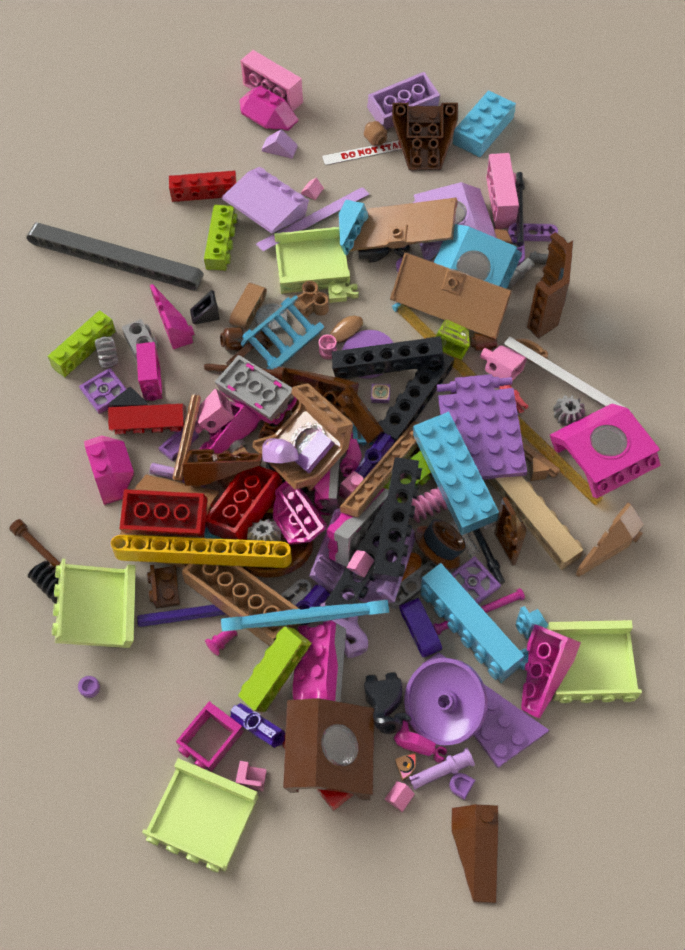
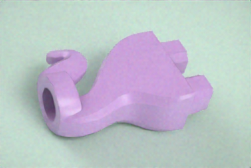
[320,593,368,658]

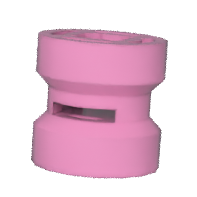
[318,334,337,360]

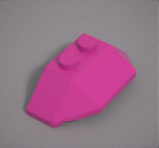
[240,86,298,131]
[84,435,135,505]
[273,481,327,545]

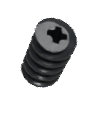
[27,560,59,604]

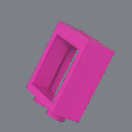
[136,342,163,401]
[176,701,244,772]

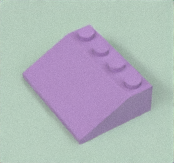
[222,167,309,234]

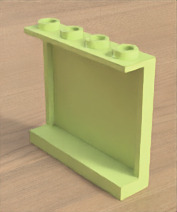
[274,227,350,294]
[52,558,136,648]
[547,620,642,703]
[142,758,259,873]

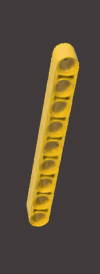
[111,535,292,568]

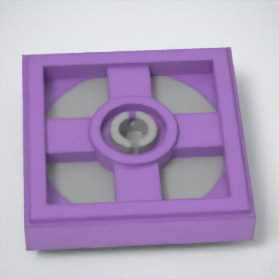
[79,368,126,414]
[451,556,501,604]

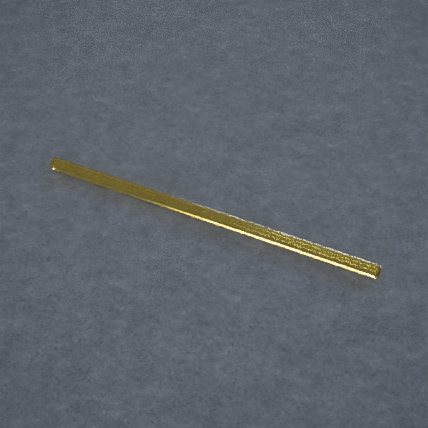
[397,304,603,505]

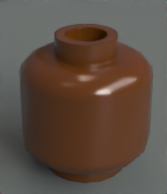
[220,327,244,351]

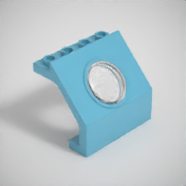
[434,224,523,289]

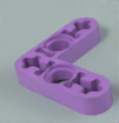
[508,223,558,267]

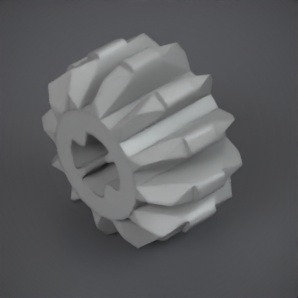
[95,337,118,368]
[553,395,586,427]
[247,519,281,541]

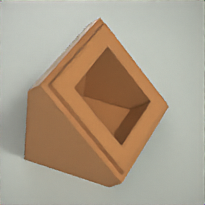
[494,229,513,244]
[530,457,550,481]

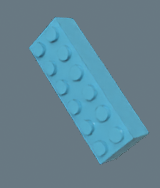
[413,412,499,535]
[421,563,524,683]

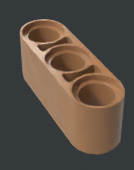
[229,283,267,330]

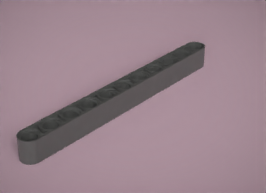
[26,222,204,291]

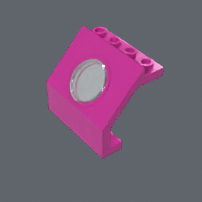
[550,403,661,498]

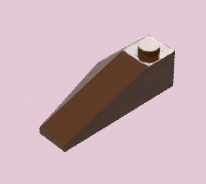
[283,368,359,418]
[182,449,262,488]
[451,804,498,903]

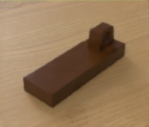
[226,326,274,365]
[336,387,384,443]

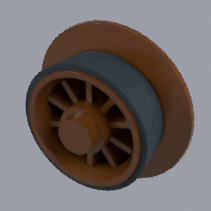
[414,519,466,570]

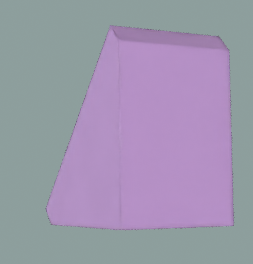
[262,129,298,159]

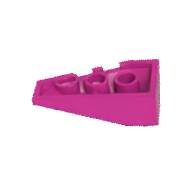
[150,284,195,349]
[200,401,260,454]
[521,624,581,718]

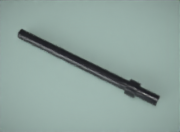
[515,172,525,247]
[473,528,505,584]

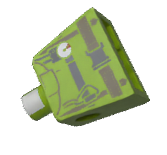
[435,320,470,360]

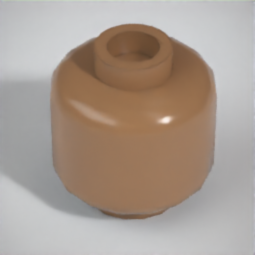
[364,121,388,146]

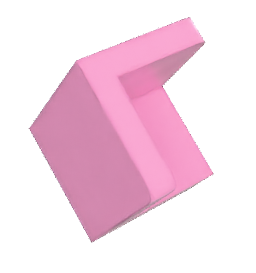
[236,761,267,791]

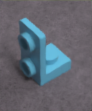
[516,606,548,639]

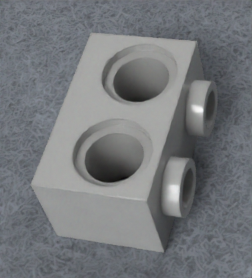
[122,319,159,361]

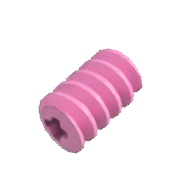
[412,487,447,523]

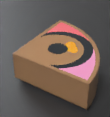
[395,752,417,781]

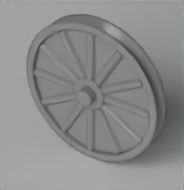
[256,303,288,331]

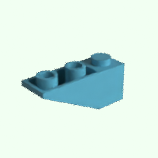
[339,200,368,256]

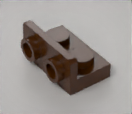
[147,565,180,609]

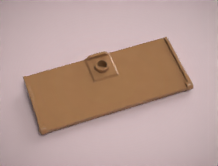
[350,197,458,251]
[390,253,512,339]

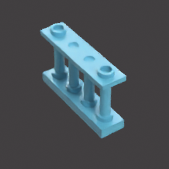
[241,295,324,369]

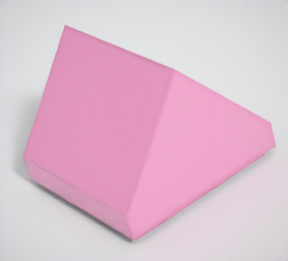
[301,178,324,200]
[346,550,375,578]
[384,781,415,812]

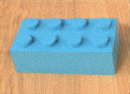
[453,90,516,157]

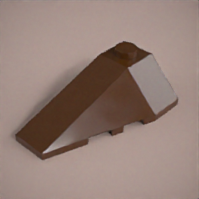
[494,497,527,566]

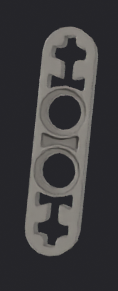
[388,560,450,609]

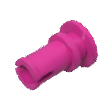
[205,630,238,656]

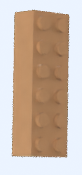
[182,550,299,646]

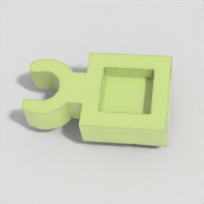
[327,283,359,303]

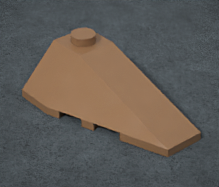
[576,503,644,577]

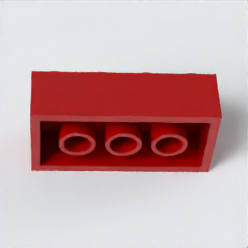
[206,466,283,540]
[119,489,208,538]

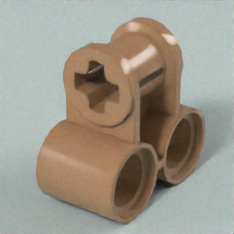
[293,281,329,318]

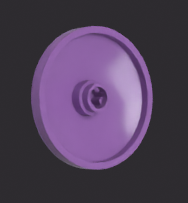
[404,658,488,745]

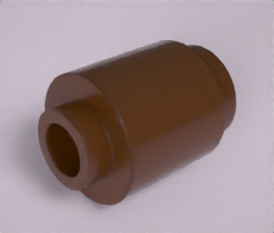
[470,333,497,351]

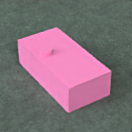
[240,50,303,111]
[486,153,519,229]

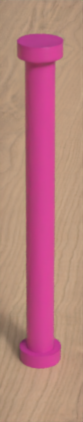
[432,588,525,635]

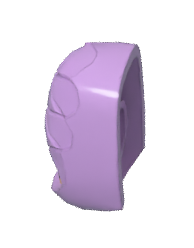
[262,438,298,463]

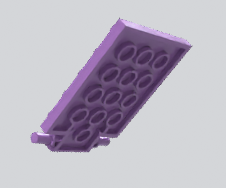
[437,374,527,480]

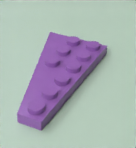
[422,653,549,768]

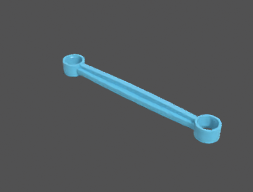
[221,600,389,632]

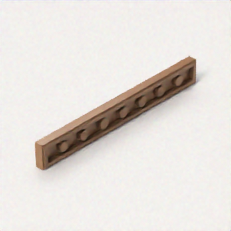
[340,421,419,518]

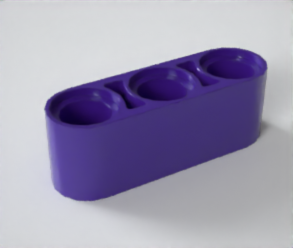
[399,598,443,658]

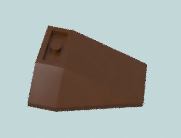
[392,103,458,170]

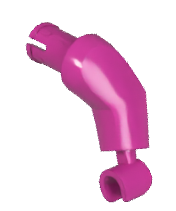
[340,433,362,477]
[394,721,447,763]

